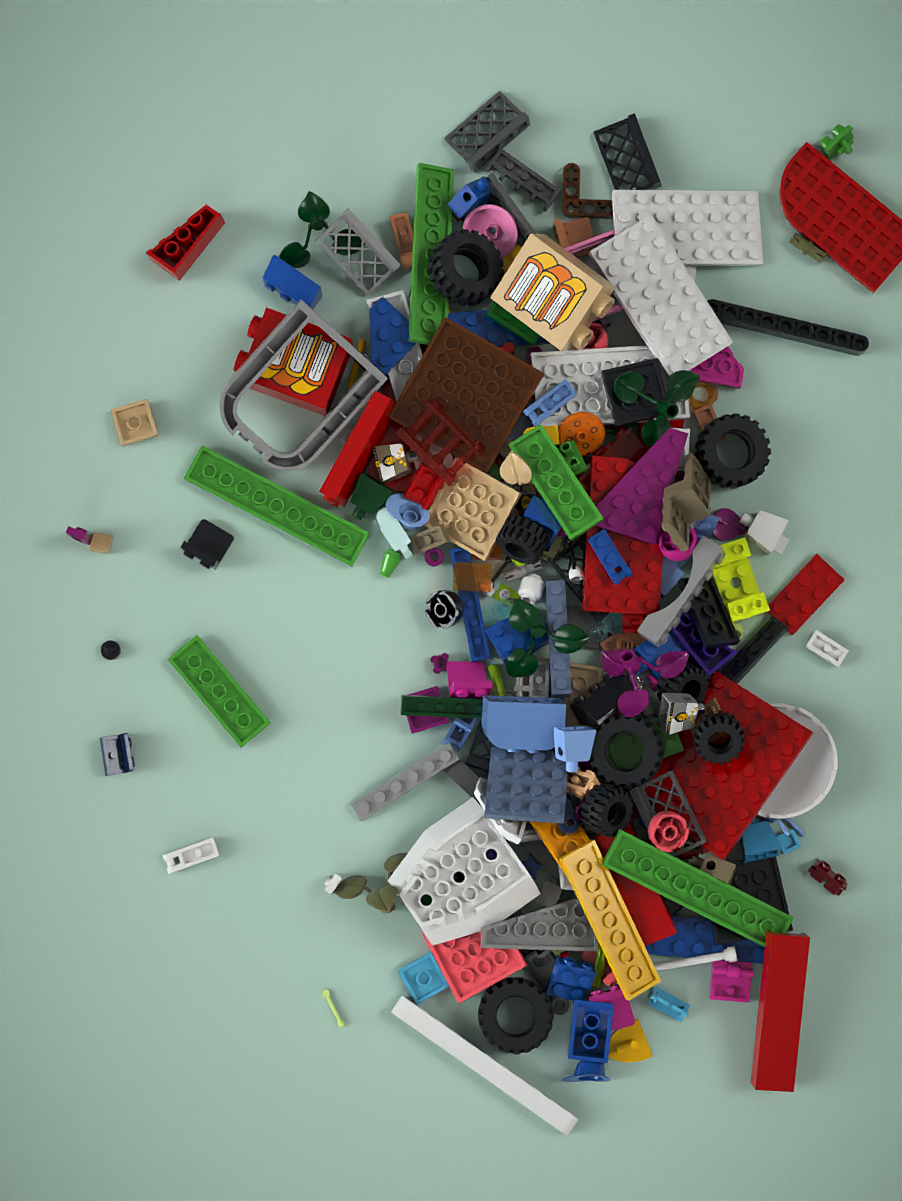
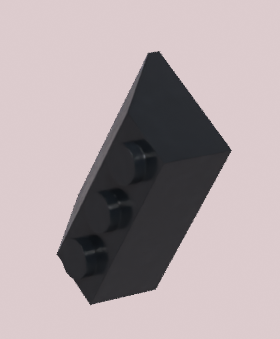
[569,674,640,725]

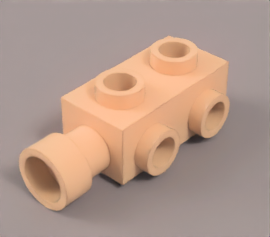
[566,767,601,799]

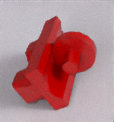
[622,614,647,634]

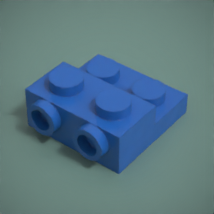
[545,956,597,1001]

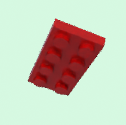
[767,554,845,635]

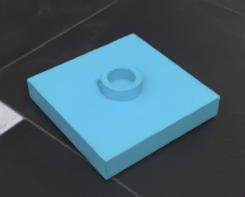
[397,952,450,1005]

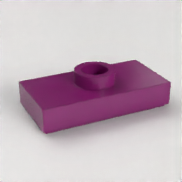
[66,526,92,545]

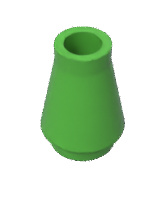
[379,549,402,578]

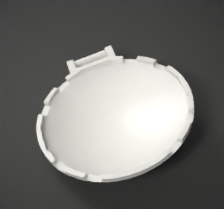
[757,703,838,819]

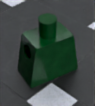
[350,471,394,520]

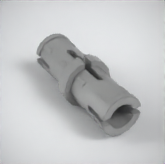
[503,559,543,583]

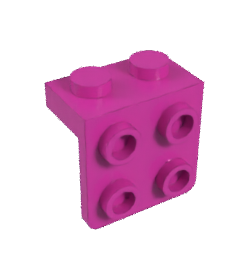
[446,661,492,698]
[587,984,635,1031]

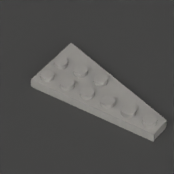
[480,898,598,951]

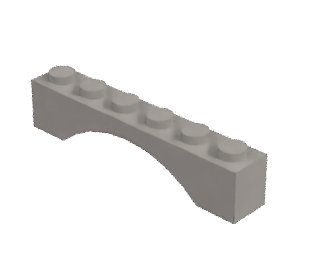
[637,536,725,648]

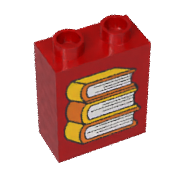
[233,307,353,416]

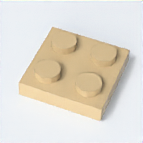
[111,399,159,447]

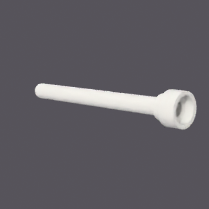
[653,946,738,971]

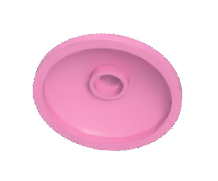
[463,204,518,259]

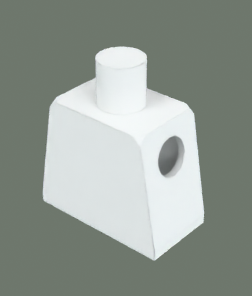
[739,510,789,555]

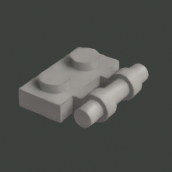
[513,661,549,698]

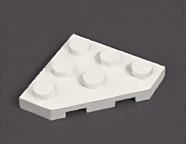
[474,777,527,844]

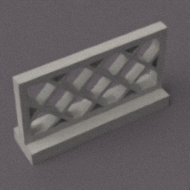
[316,208,401,296]

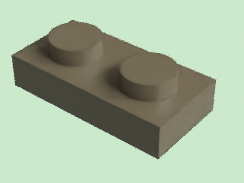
[409,523,450,555]

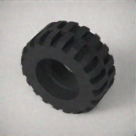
[428,229,504,306]
[694,413,771,489]
[590,714,664,789]
[478,977,554,1055]

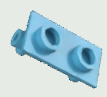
[647,986,690,1022]

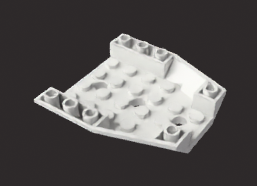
[388,797,541,946]

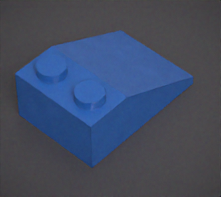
[523,496,561,552]
[485,617,549,666]
[567,999,614,1063]

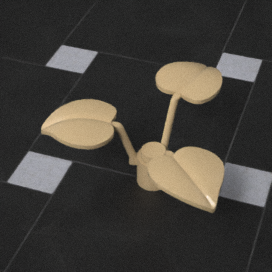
[500,451,542,517]

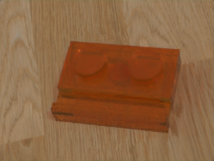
[453,562,492,592]

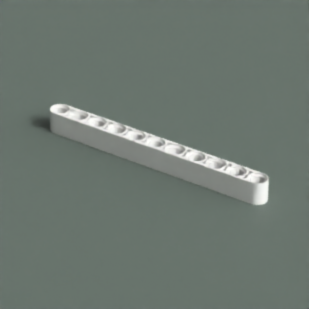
[391,995,579,1136]

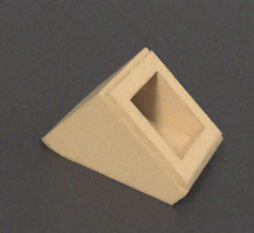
[89,532,113,554]

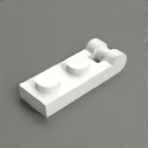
[163,837,220,874]

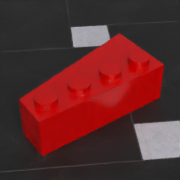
[146,204,225,281]

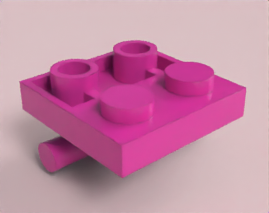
[709,960,753,1003]

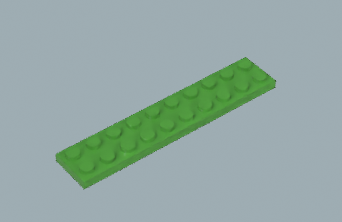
[408,162,454,345]
[184,446,370,567]
[602,829,794,947]

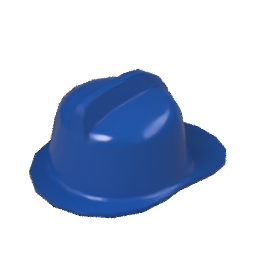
[562,1060,610,1082]

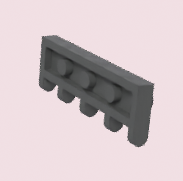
[485,148,561,212]

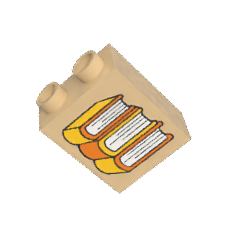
[490,233,616,351]

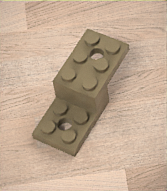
[661,453,711,552]

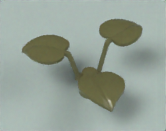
[334,853,408,914]

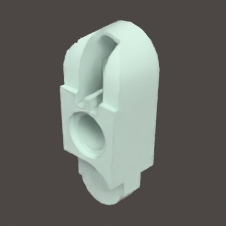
[377,505,413,560]

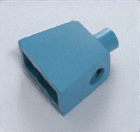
[740,817,782,863]

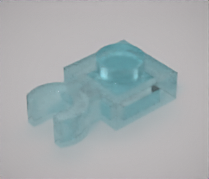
[484,596,513,624]
[591,613,622,642]

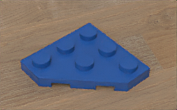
[369,296,417,376]

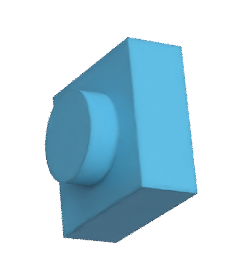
[776,829,802,855]

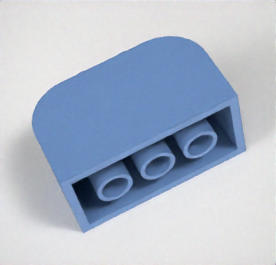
[481,695,566,753]

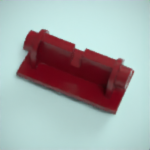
[808,858,848,896]

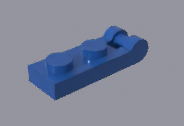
[587,529,633,585]

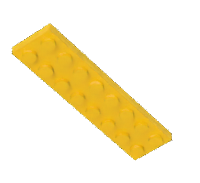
[559,840,661,1001]

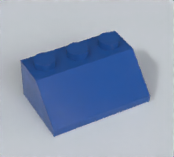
[263,255,323,309]

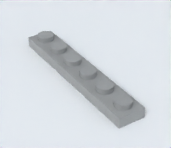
[351,743,460,821]

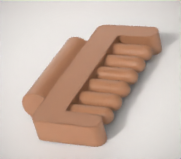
[615,633,645,650]

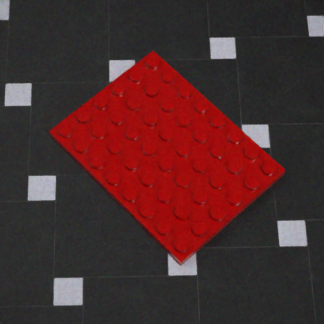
[628,671,813,860]

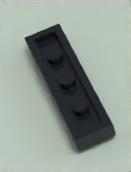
[721,616,788,684]

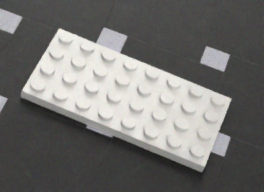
[612,190,763,266]
[588,214,733,378]
[530,346,690,428]

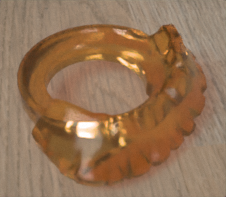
[689,382,718,410]

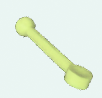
[322,990,345,1028]

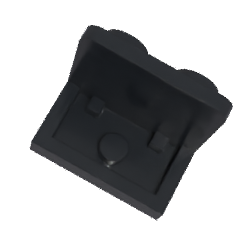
[180,519,234,570]

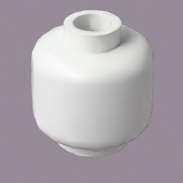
[518,574,545,604]

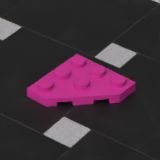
[689,346,744,389]

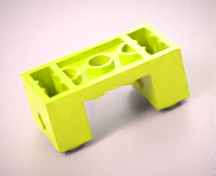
[712,537,770,623]

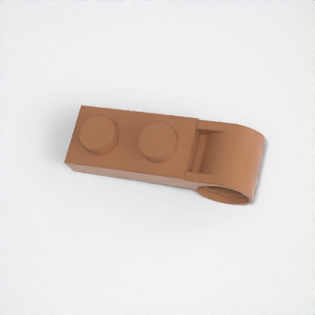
[389,212,413,270]

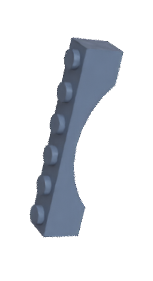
[545,580,572,699]

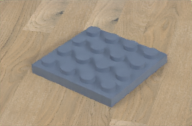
[485,747,568,824]

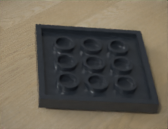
[707,856,793,946]

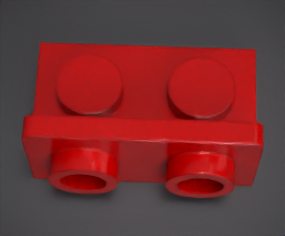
[404,462,445,510]

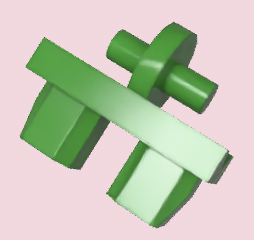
[820,124,854,160]
[557,440,588,476]

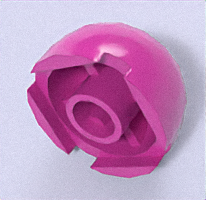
[658,528,697,562]

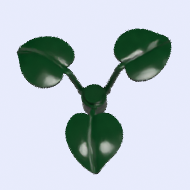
[279,191,365,268]
[614,370,700,448]
[506,598,589,677]

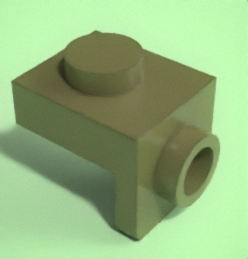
[540,536,565,562]

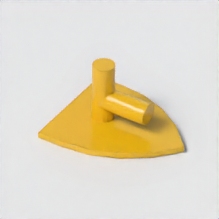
[608,1019,653,1062]

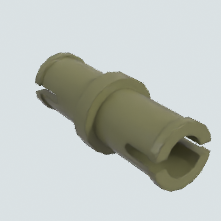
[789,233,827,263]

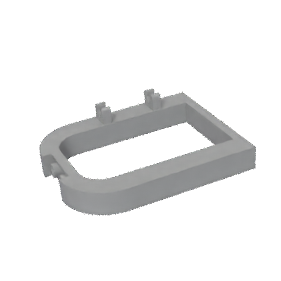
[219,299,388,471]

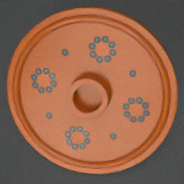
[558,412,605,456]

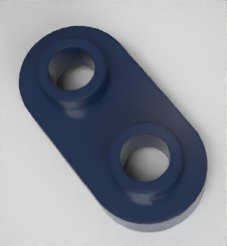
[557,797,579,835]

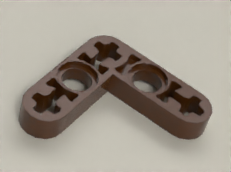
[562,163,613,219]

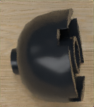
[425,590,464,629]

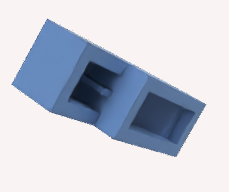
[442,718,478,753]

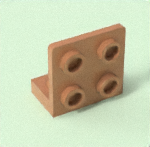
[552,217,598,258]

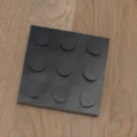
[601,358,668,427]

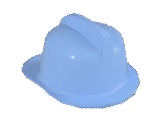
[386,494,430,530]

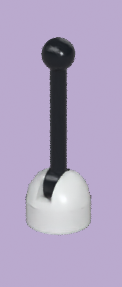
[565,536,584,582]
[478,556,512,597]

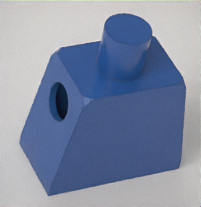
[448,176,492,219]

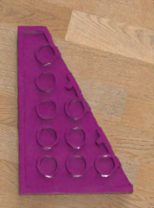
[596,428,688,545]

